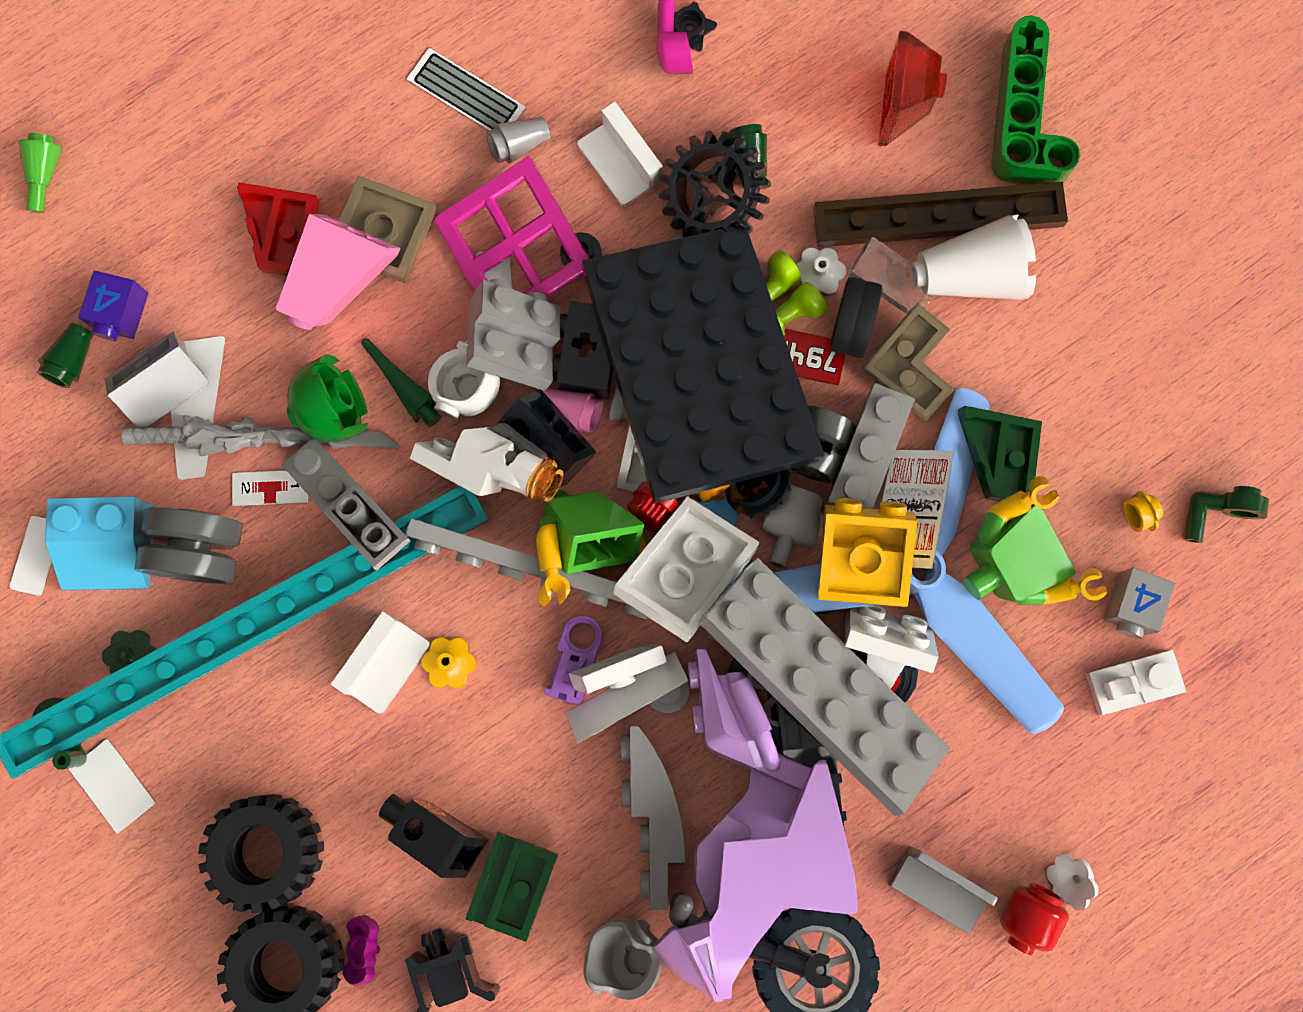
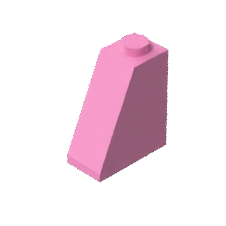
[275,214,400,330]

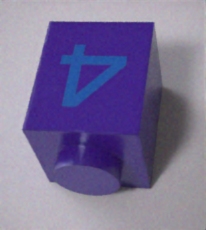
[78,270,149,341]

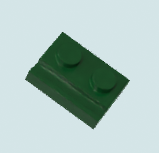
[465,832,559,942]

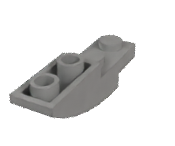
[281,438,410,571]
[621,726,686,910]

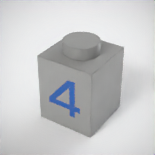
[1104,567,1175,639]

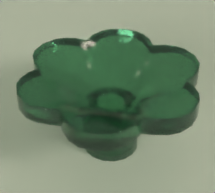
[102,630,157,675]

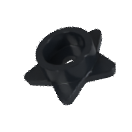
[674,2,717,52]

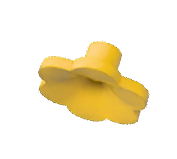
[421,637,477,688]

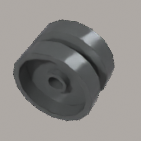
[134,507,243,584]

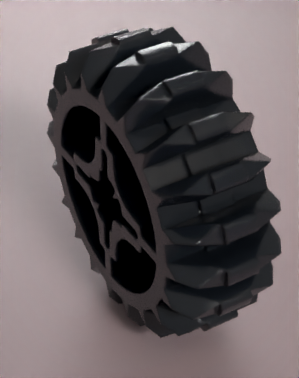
[658,131,771,238]

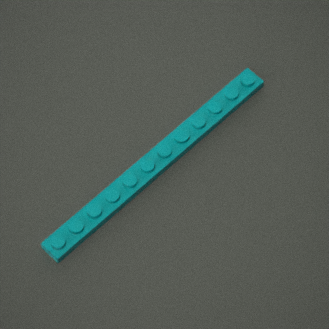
[0,486,489,779]

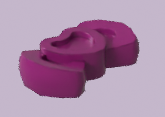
[342,915,380,986]

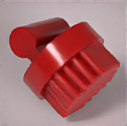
[627,481,680,532]

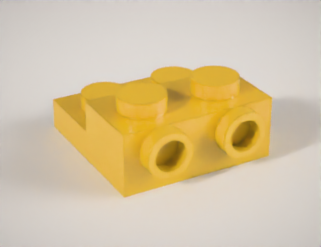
[818,498,917,607]

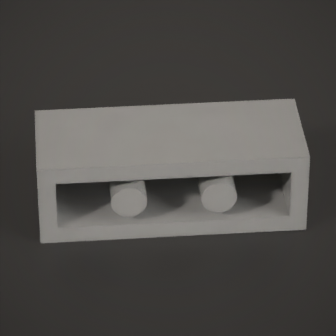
[822,383,915,510]

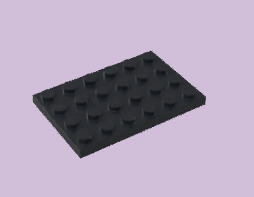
[582,225,825,504]

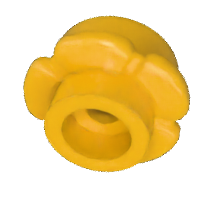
[1123,491,1163,532]

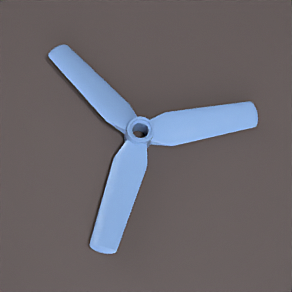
[730,388,1064,734]

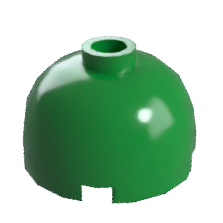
[287,354,368,443]

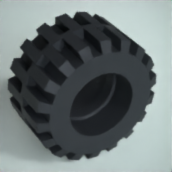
[198,794,324,913]
[217,905,344,1012]

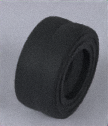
[830,277,882,358]

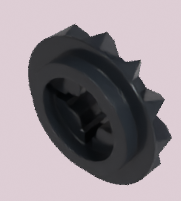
[725,470,791,519]

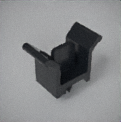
[405,927,500,1012]

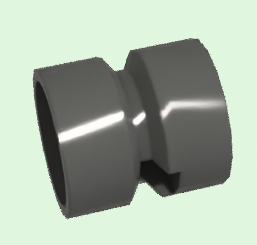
[790,406,856,483]

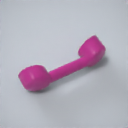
[656,0,693,74]

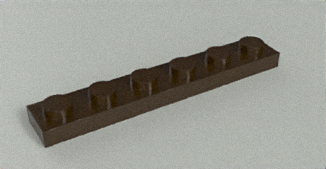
[813,182,1068,247]

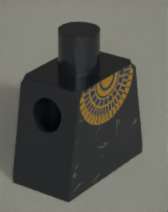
[379,794,489,878]

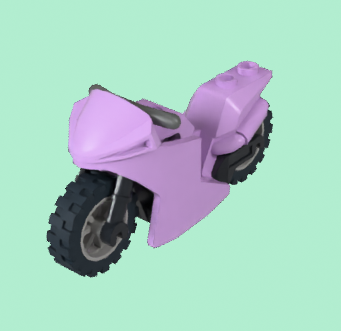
[652,649,880,1012]

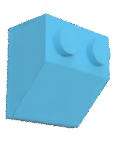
[45,497,153,591]

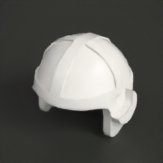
[428,340,500,419]

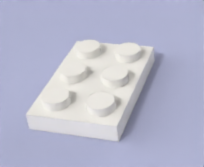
[613,496,760,642]

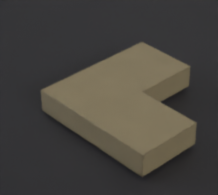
[862,302,954,422]

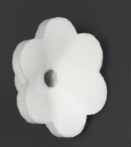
[796,247,846,295]
[1046,853,1098,911]

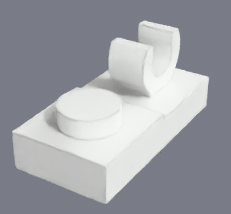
[1085,650,1187,715]

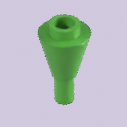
[18,133,62,213]

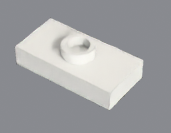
[569,643,667,694]

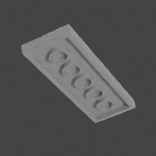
[699,558,950,816]

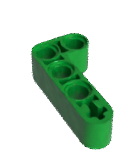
[992,15,1080,185]

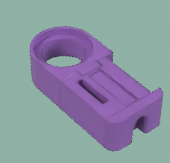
[544,616,602,705]

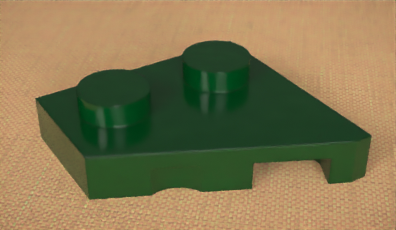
[958,406,1042,501]

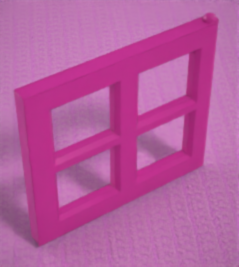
[433,156,590,297]

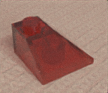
[878,31,947,146]

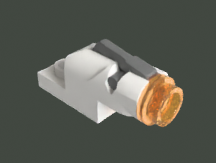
[410,423,563,502]

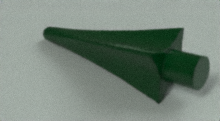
[361,338,441,427]

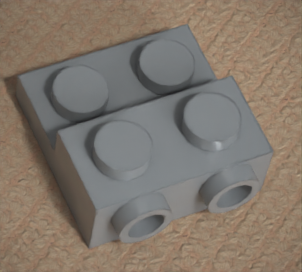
[466,279,560,391]

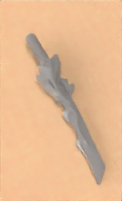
[122,415,400,456]

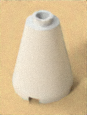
[911,214,1036,300]

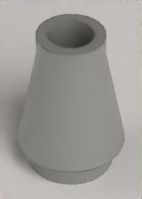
[486,116,551,164]

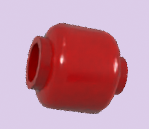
[1000,883,1069,955]

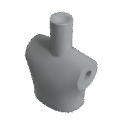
[761,485,824,568]

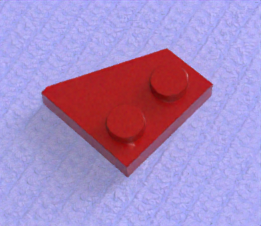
[237,182,320,276]

